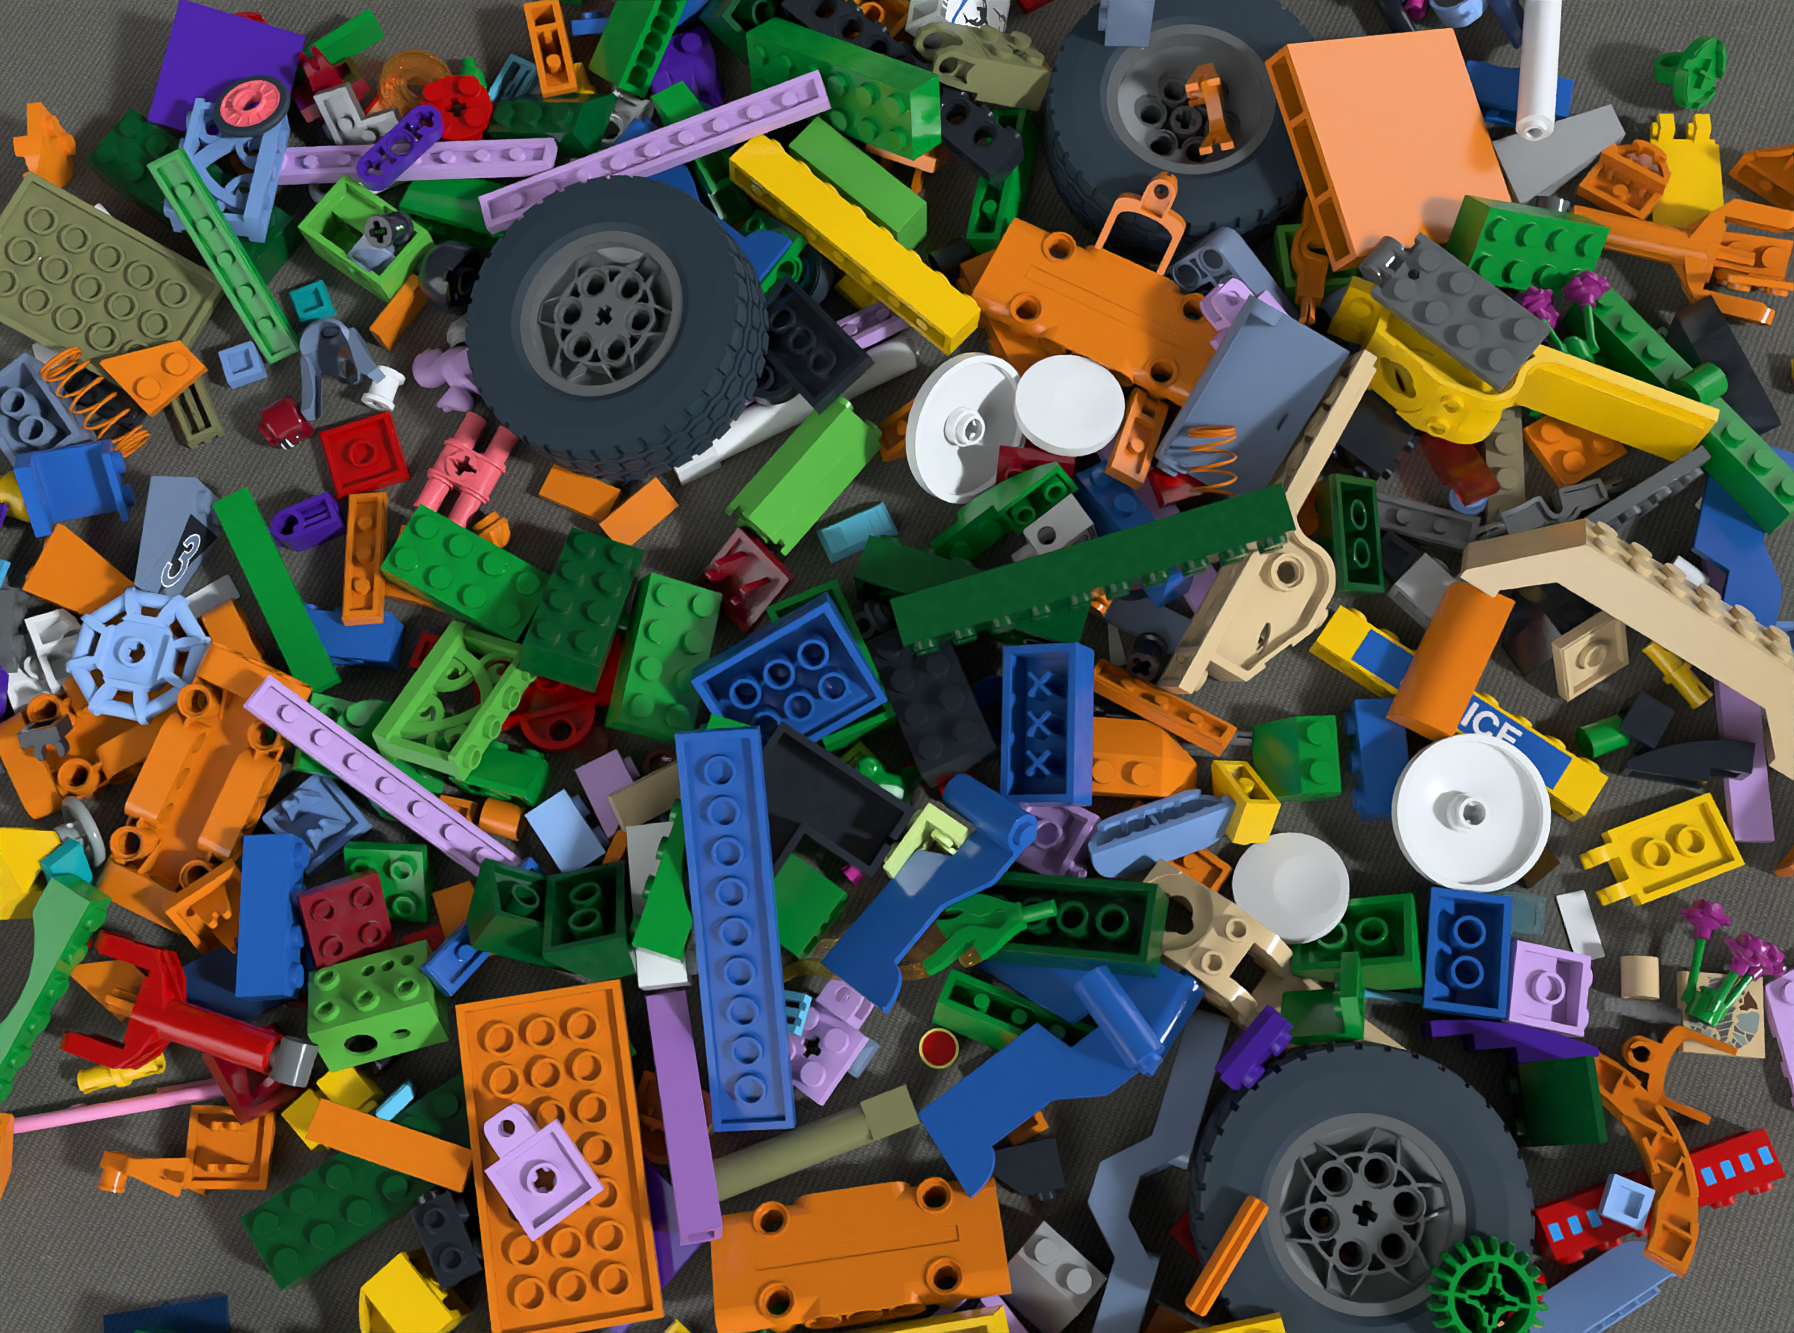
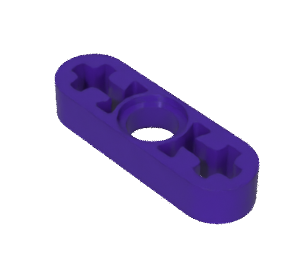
[356,105,444,191]

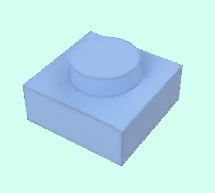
[1597,1174,1655,1231]

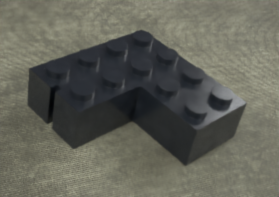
[762,721,916,879]

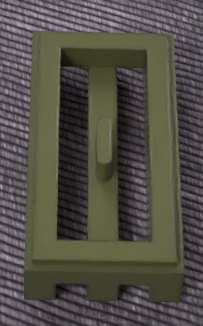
[170,376,226,450]

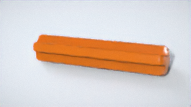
[1185,1195,1268,1317]

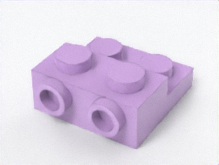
[1013,806,1102,878]
[1501,940,1593,1037]

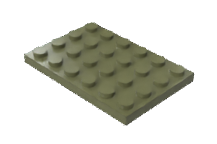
[0,171,225,390]

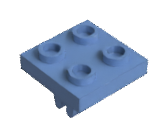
[261,774,373,877]

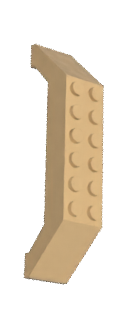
[1460,518,1794,780]

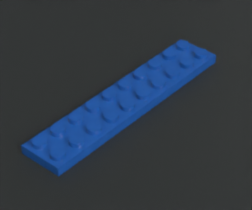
[675,726,796,1132]

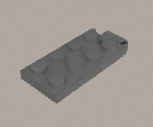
[1359,232,1552,393]
[1539,445,1711,532]

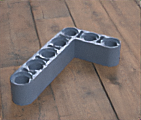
[1163,227,1311,329]

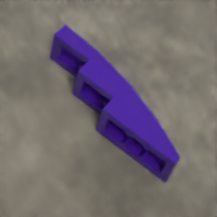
[1420,1020,1600,1065]

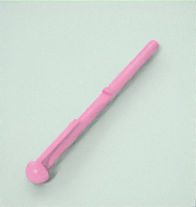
[14,1078,224,1134]

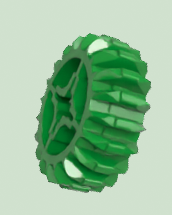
[1425,1235,1549,1333]

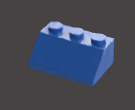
[1422,887,1513,1022]

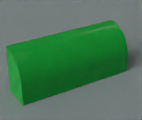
[588,0,687,98]
[399,178,507,252]

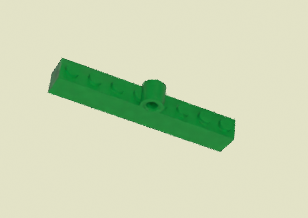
[1562,286,1794,535]

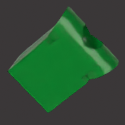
[774,853,850,964]

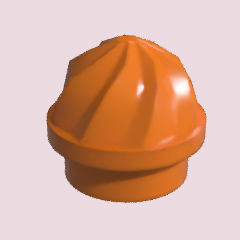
[472,511,511,548]

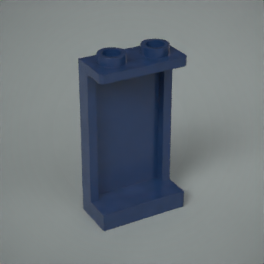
[182,923,316,1023]

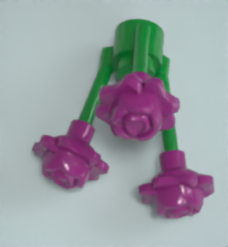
[1514,270,1610,364]
[1679,899,1787,1028]

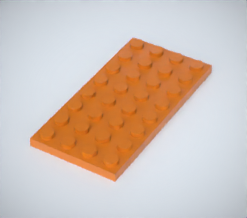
[455,979,665,1333]

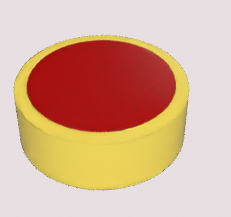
[919,1028,959,1069]

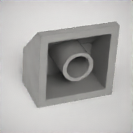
[1002,1220,1108,1333]

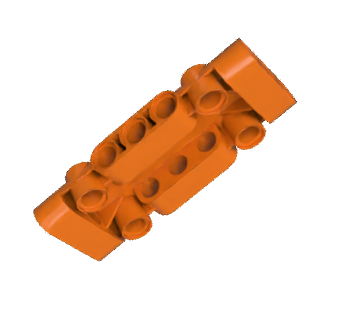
[971,217,1221,407]
[0,598,272,822]
[94,641,313,936]
[711,1175,1012,1333]

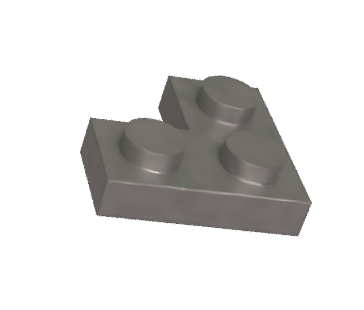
[313,82,408,146]

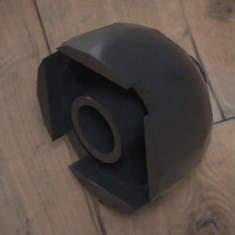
[417,240,485,316]

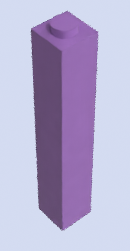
[646,989,723,1246]

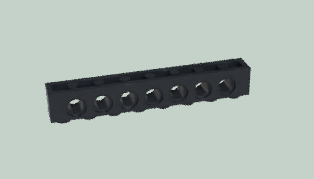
[781,0,1025,189]

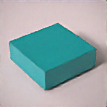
[288,279,337,328]

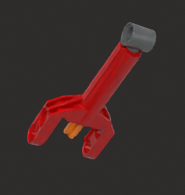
[59,930,319,1087]

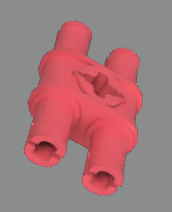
[413,411,519,529]

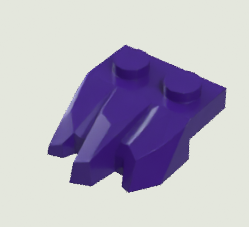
[650,26,725,108]
[1214,1004,1293,1091]

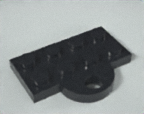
[752,273,875,415]

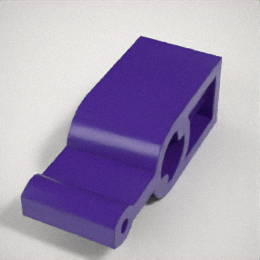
[269,491,347,552]

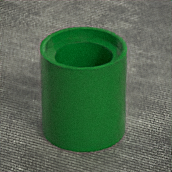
[1575,714,1630,760]

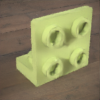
[883,803,971,879]

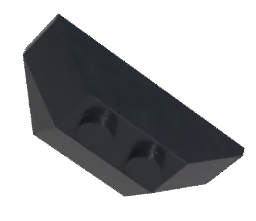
[1665,294,1782,436]
[1501,582,1602,677]

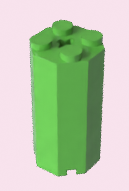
[725,395,882,560]

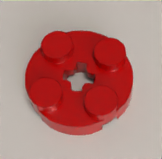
[420,75,494,142]

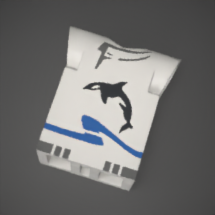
[905,0,1010,49]

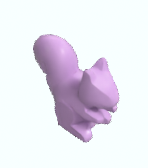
[412,346,481,413]

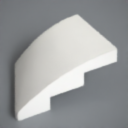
[7,608,99,715]

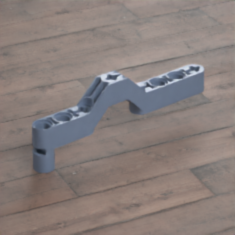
[1088,1008,1231,1333]

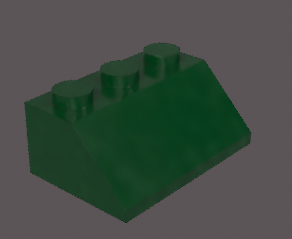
[487,93,617,158]
[1315,473,1385,598]
[466,858,578,975]
[542,860,636,982]

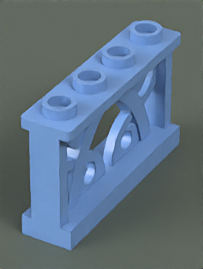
[164,98,290,243]

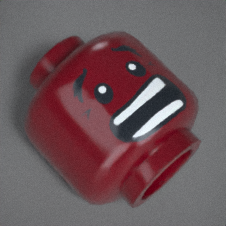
[256,395,313,450]

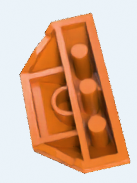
[1728,144,1794,211]
[1092,717,1197,801]

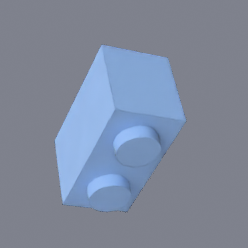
[525,789,611,873]

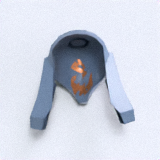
[299,318,386,421]

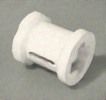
[361,365,405,412]

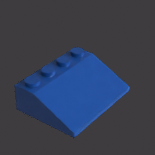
[691,591,888,750]

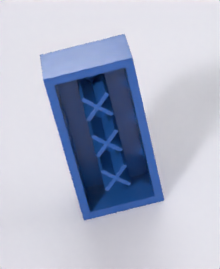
[1000,642,1094,807]

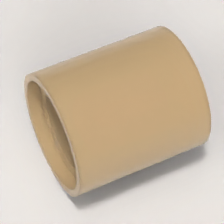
[1620,956,1660,1000]

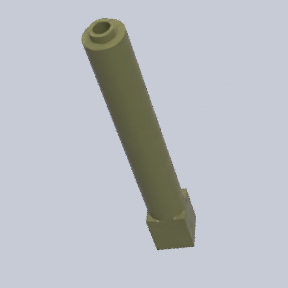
[667,1084,920,1202]

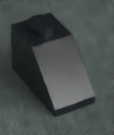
[992,1138,1066,1202]

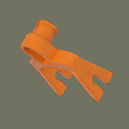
[1185,62,1234,155]
[1094,171,1186,276]
[1621,1025,1738,1125]
[97,1150,208,1197]

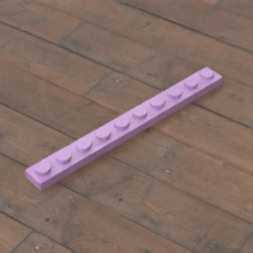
[479,70,831,234]

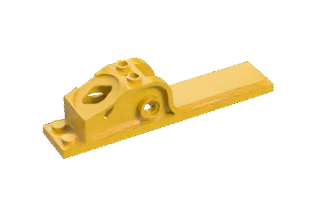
[1327,276,1720,462]

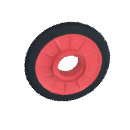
[213,75,291,138]

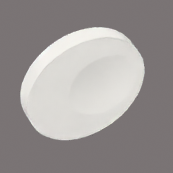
[1014,355,1125,457]
[1232,832,1349,944]

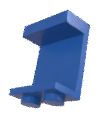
[13,439,136,537]

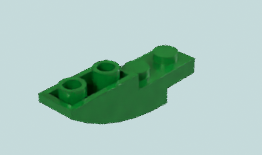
[650,80,754,225]
[930,461,1078,561]

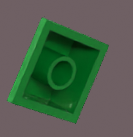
[1250,715,1341,802]
[449,740,554,810]

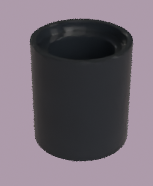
[928,237,974,280]

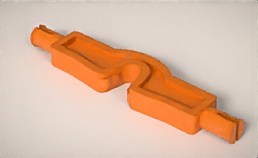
[1290,196,1329,325]

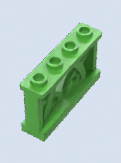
[372,620,538,781]

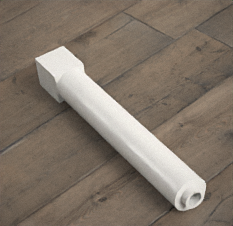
[1516,0,1562,141]
[673,334,920,486]

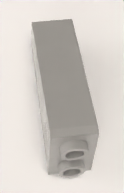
[1491,104,1626,206]

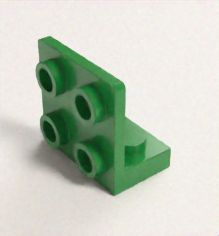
[1280,951,1365,1045]

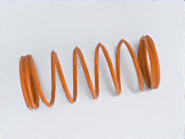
[39,346,151,458]
[1187,425,1238,510]

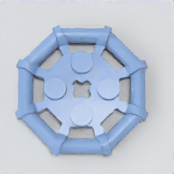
[66,586,211,725]

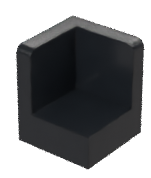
[1618,690,1676,756]

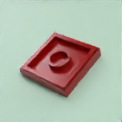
[319,410,411,502]

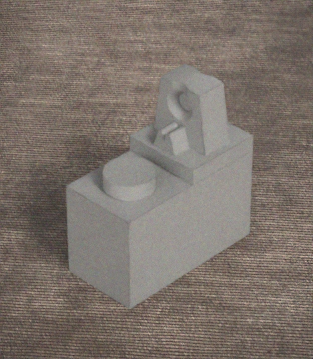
[1386,553,1469,630]

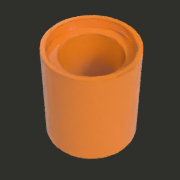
[479,797,529,841]

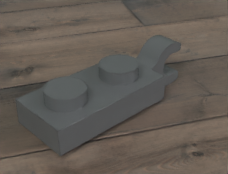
[0,575,31,673]

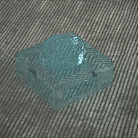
[1501,891,1546,938]

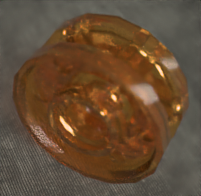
[377,49,452,127]

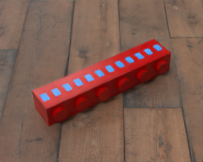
[1530,1128,1786,1265]

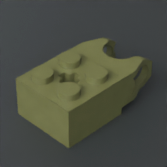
[913,22,1053,111]

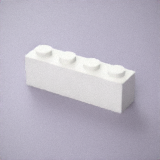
[626,821,698,991]

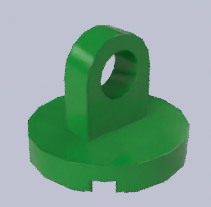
[1653,35,1727,110]

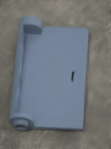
[1154,294,1350,498]

